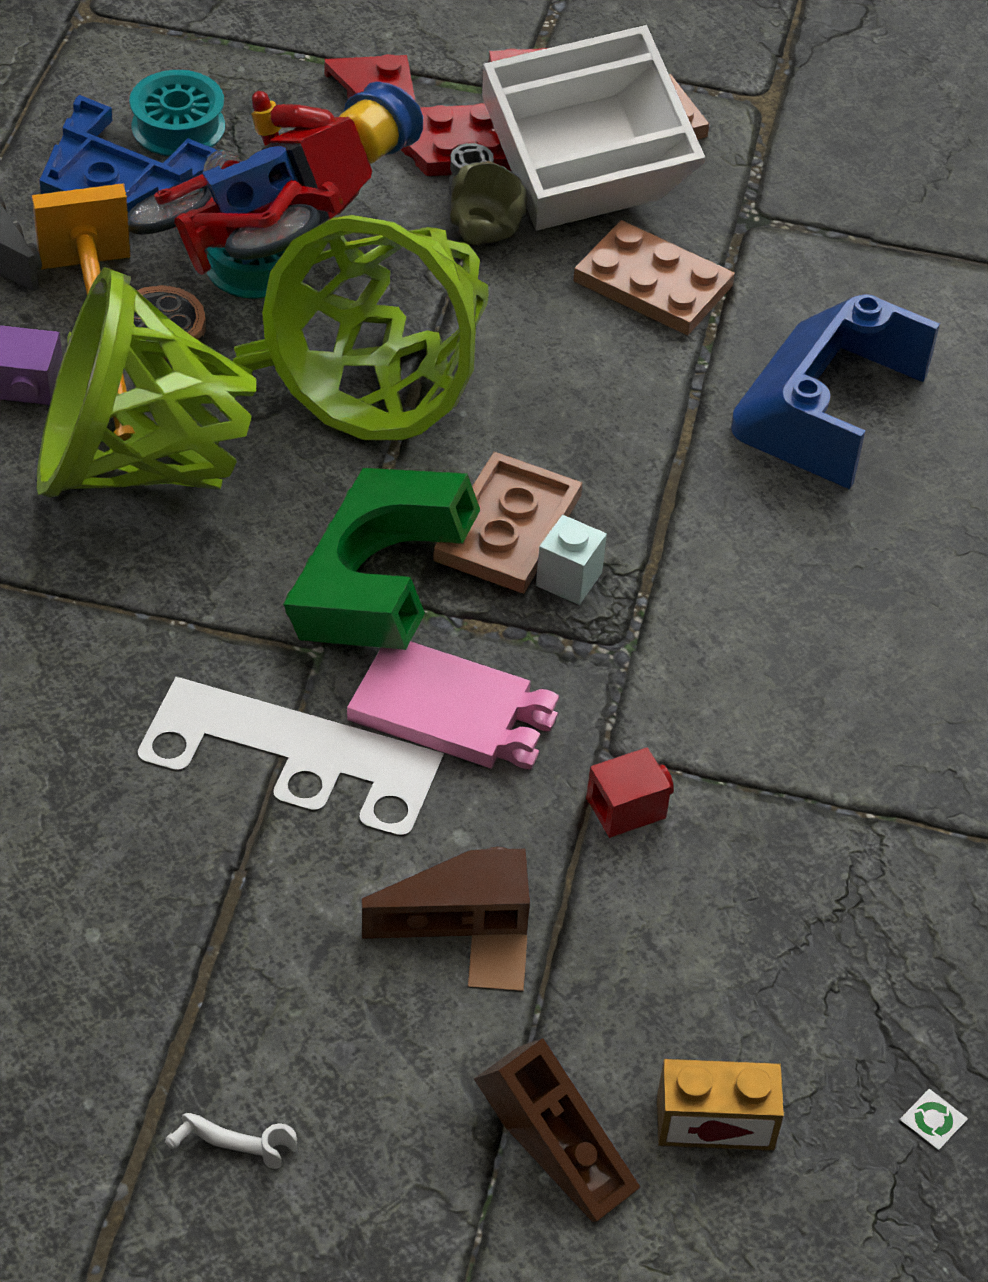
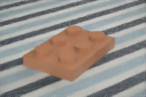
[573,220,735,336]
[433,451,583,594]

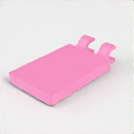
[347,641,559,769]

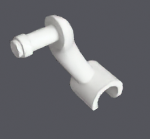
[165,1113,298,1169]

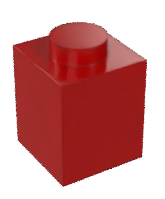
[586,747,674,838]

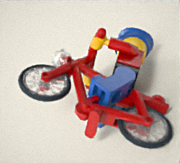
[128,81,423,275]

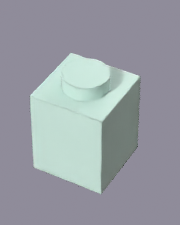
[536,515,607,605]

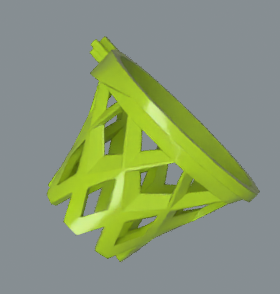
[233,215,489,440]
[37,267,256,498]

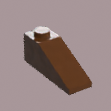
[361,846,530,939]
[474,1038,640,1222]

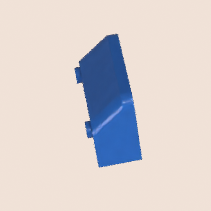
[731,294,940,489]

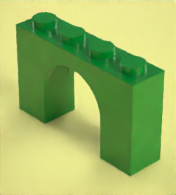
[283,468,480,650]

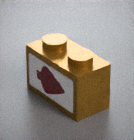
[657,1059,784,1150]

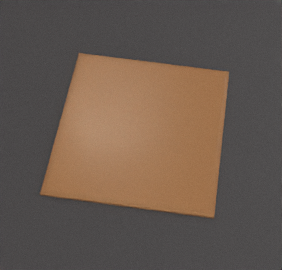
[468,934,527,991]

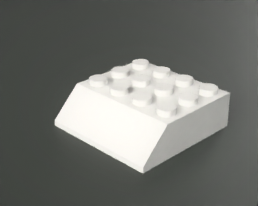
[482,25,706,231]

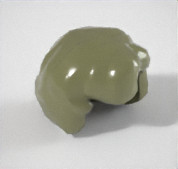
[450,161,528,245]

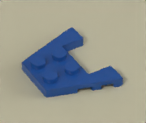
[39,95,221,213]

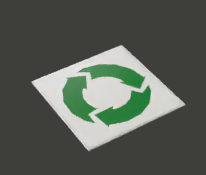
[900,1089,968,1150]

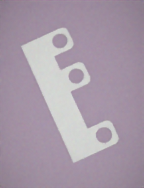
[138,677,444,835]

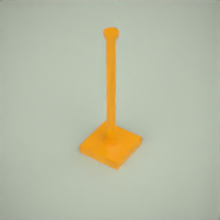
[32,183,135,441]

